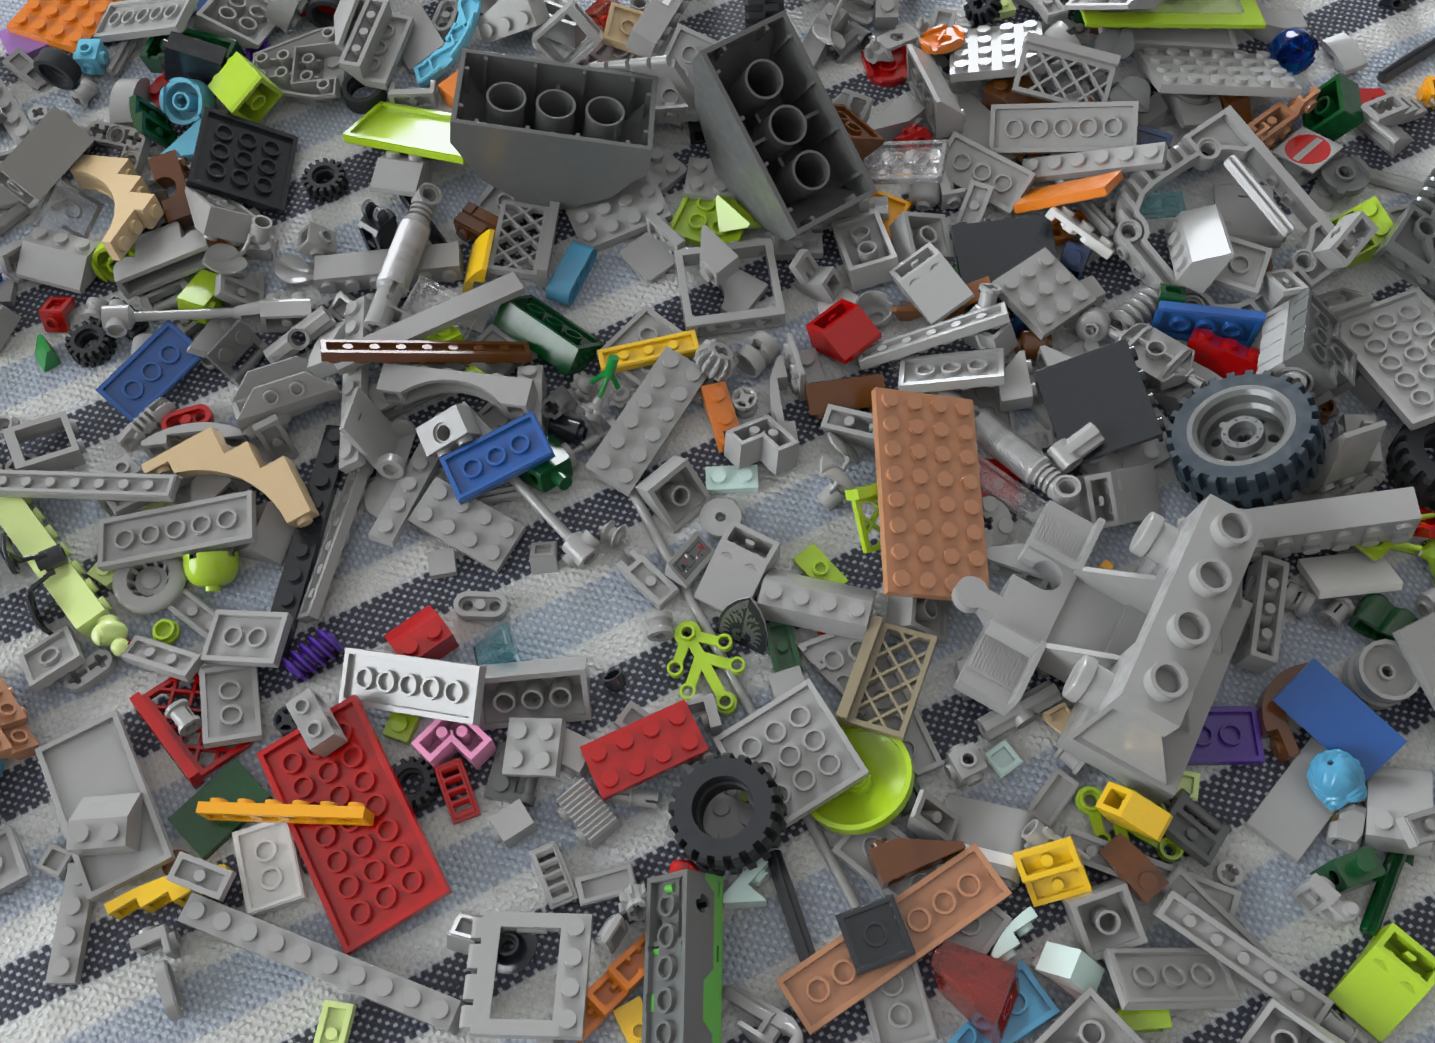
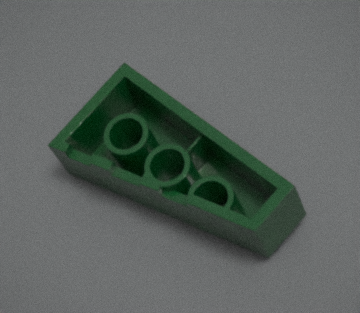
[140,28,246,73]

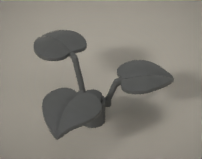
[1040,27,1151,113]

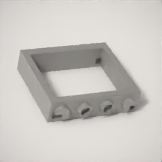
[674,238,786,338]

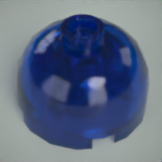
[1268,27,1319,76]

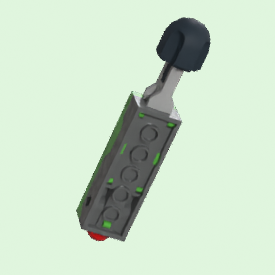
[642,859,723,1043]

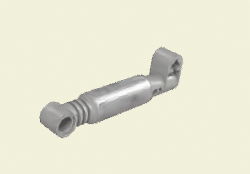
[363,183,442,333]
[932,389,1081,511]

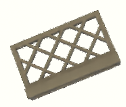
[836,615,938,741]

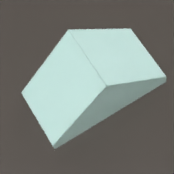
[1035,941,1105,994]

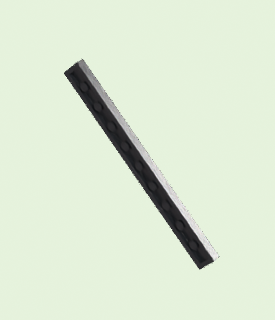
[270,425,342,668]

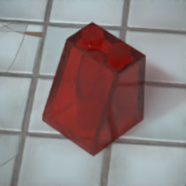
[931,940,1020,1043]

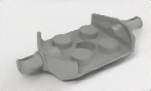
[1107,323,1206,390]

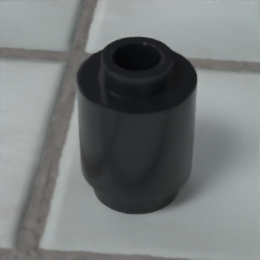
[547,415,588,445]

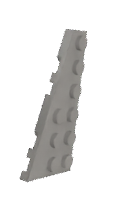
[797,616,944,778]

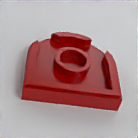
[861,45,907,87]

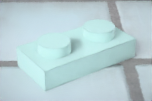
[705,464,759,494]

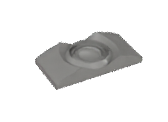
[1161,93,1223,130]

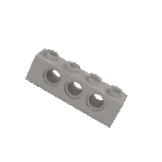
[1235,555,1290,674]

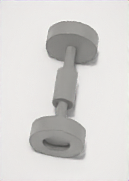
[561,416,616,468]

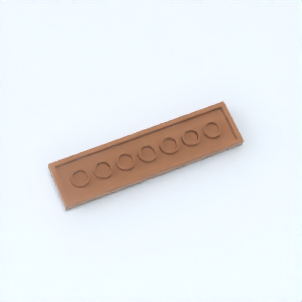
[775,843,1012,1036]

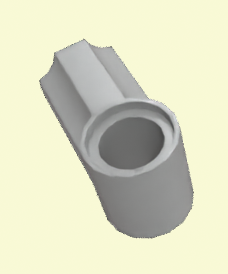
[1047,422,1105,474]

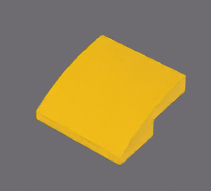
[462,229,495,293]
[1012,836,1092,907]

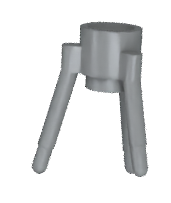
[1021,819,1091,861]

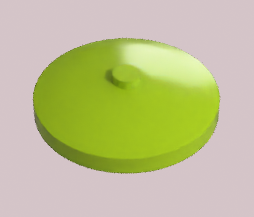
[810,726,915,835]

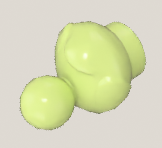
[91,614,131,656]

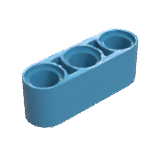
[546,241,597,306]

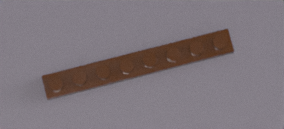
[320,339,532,365]

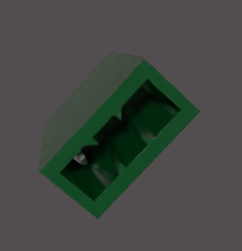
[519,434,573,493]
[1310,845,1386,895]

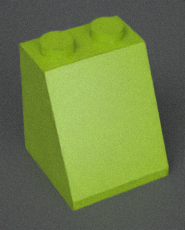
[208,51,284,124]

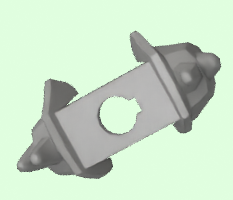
[864,17,929,64]

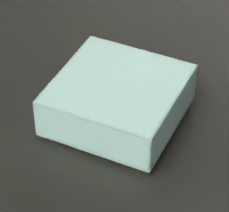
[985,739,1024,780]

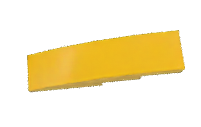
[104,864,234,920]

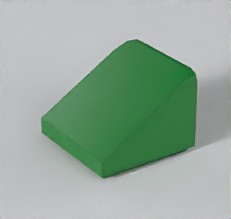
[35,334,61,372]

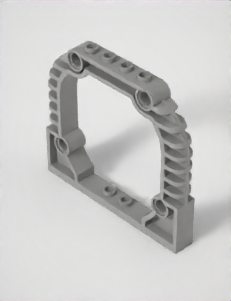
[1112,105,1359,313]

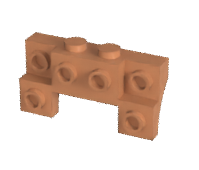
[1247,85,1321,151]
[0,677,39,760]

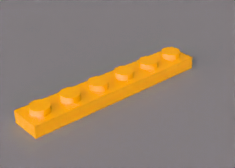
[196,798,375,826]

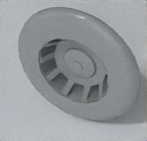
[112,557,187,614]

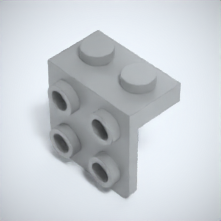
[620,211,686,283]

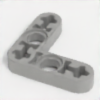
[86,120,151,176]

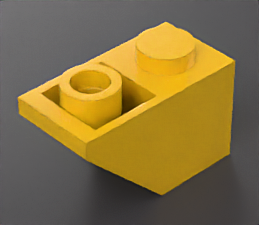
[1095,781,1173,843]

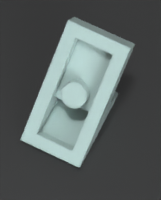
[723,858,769,909]

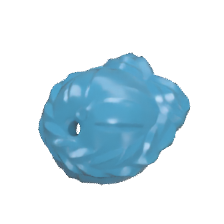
[1306,749,1368,811]

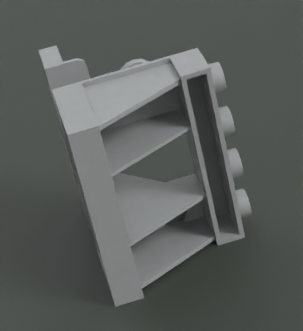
[951,494,1265,804]

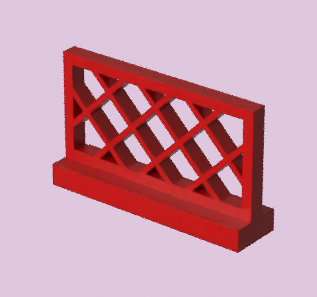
[129,673,252,789]

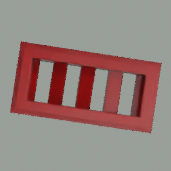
[434,757,481,825]

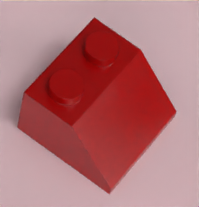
[384,605,459,660]

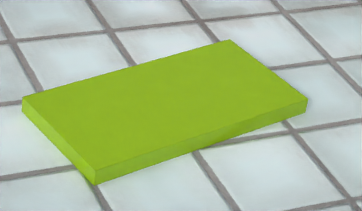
[342,101,466,164]

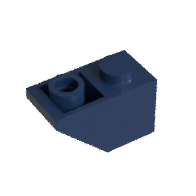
[1060,239,1092,281]

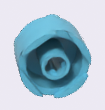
[159,77,215,126]

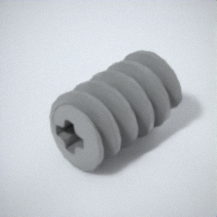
[1109,287,1159,331]

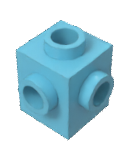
[73,39,110,75]

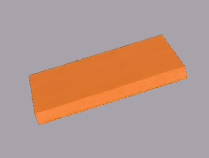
[1013,170,1123,214]

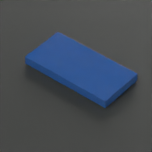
[1150,300,1266,348]
[96,320,204,422]
[439,411,556,505]
[1272,658,1408,782]

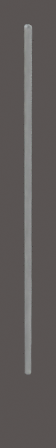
[589,421,862,909]

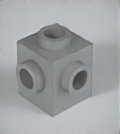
[297,222,338,260]
[944,742,988,789]

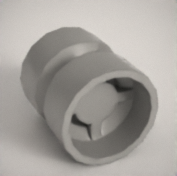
[736,331,781,378]

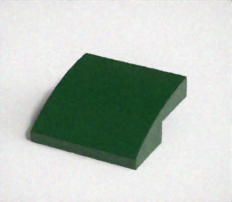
[129,94,177,149]

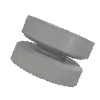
[1342,639,1420,710]

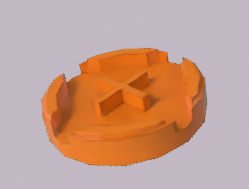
[919,24,966,55]

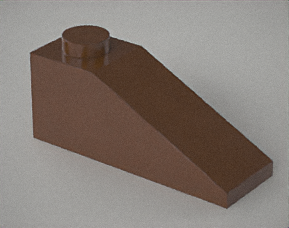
[867,838,966,890]

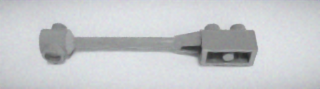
[101,292,312,338]
[448,401,602,569]

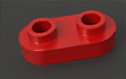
[161,404,214,430]

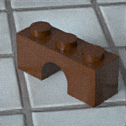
[148,150,194,229]

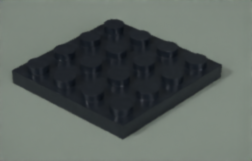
[186,106,298,216]

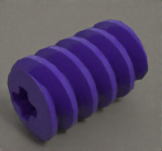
[281,627,345,682]

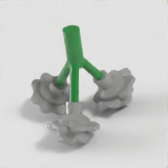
[571,354,636,423]

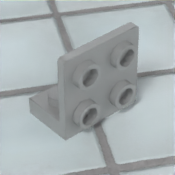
[783,332,826,401]

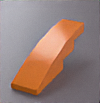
[576,934,645,1043]

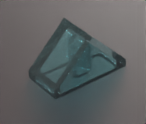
[473,622,520,665]

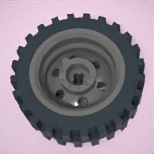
[1165,370,1326,509]

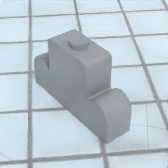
[113,221,212,300]

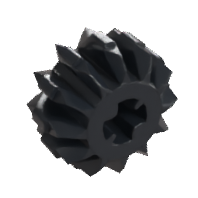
[963,0,1003,27]

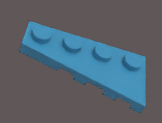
[947,959,1060,1043]

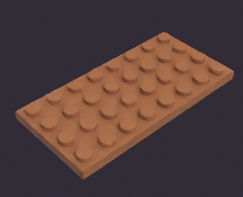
[871,387,990,601]

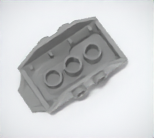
[231,356,342,438]

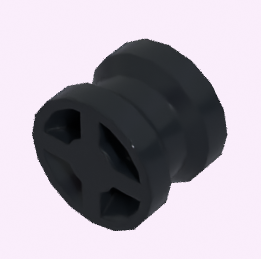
[273,706,298,737]

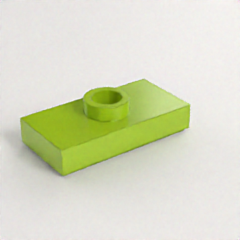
[793,543,848,585]

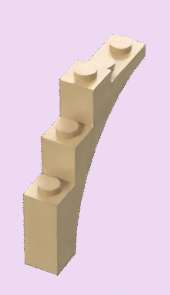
[70,154,164,261]

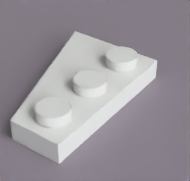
[1045,205,1116,260]

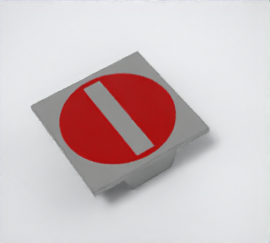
[1272,126,1344,175]

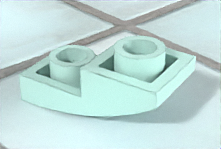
[987,906,1038,964]

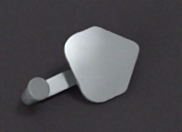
[722,984,804,1043]

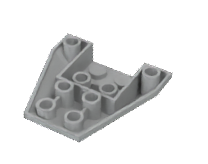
[252,26,348,100]

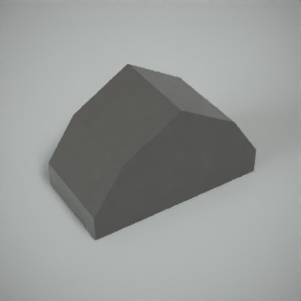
[692,10,878,241]
[450,48,658,211]

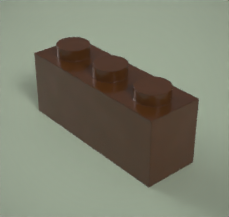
[805,373,885,419]

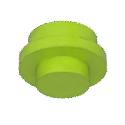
[152,619,181,645]

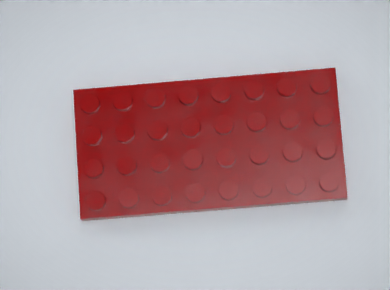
[256,694,453,956]

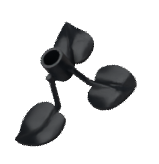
[0,530,69,635]

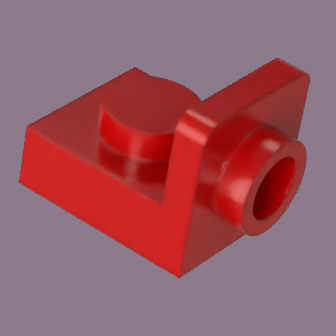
[38,297,76,333]

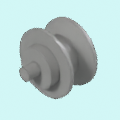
[598,520,628,549]

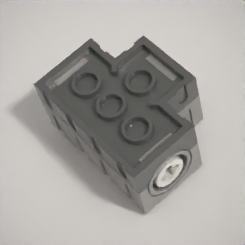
[1256,288,1357,406]

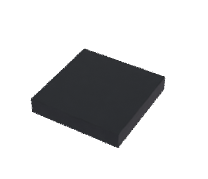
[835,894,916,976]

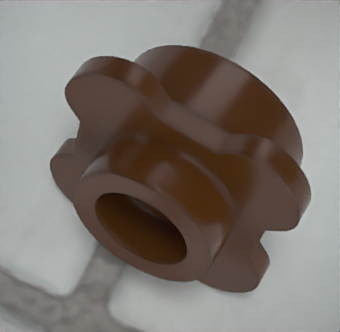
[1318,399,1339,425]

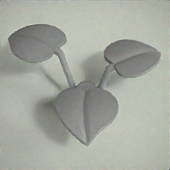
[799,0,875,51]
[202,207,314,285]
[817,431,860,511]

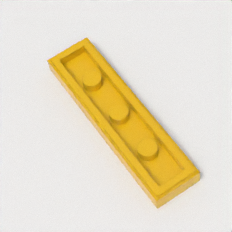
[597,329,699,373]

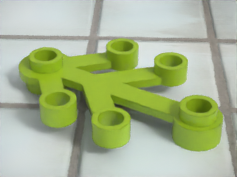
[667,620,746,717]
[1075,785,1184,862]

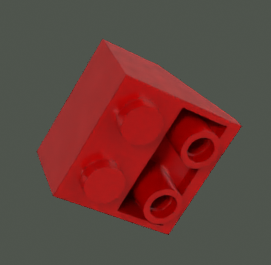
[806,298,882,364]

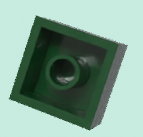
[1302,73,1364,141]

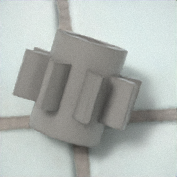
[618,883,647,922]

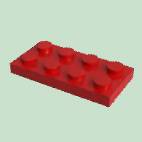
[580,699,709,801]

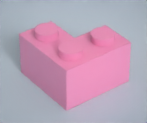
[411,719,497,770]

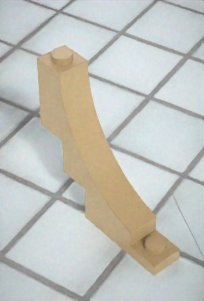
[141,427,320,528]

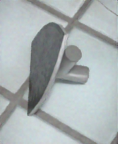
[716,596,768,656]

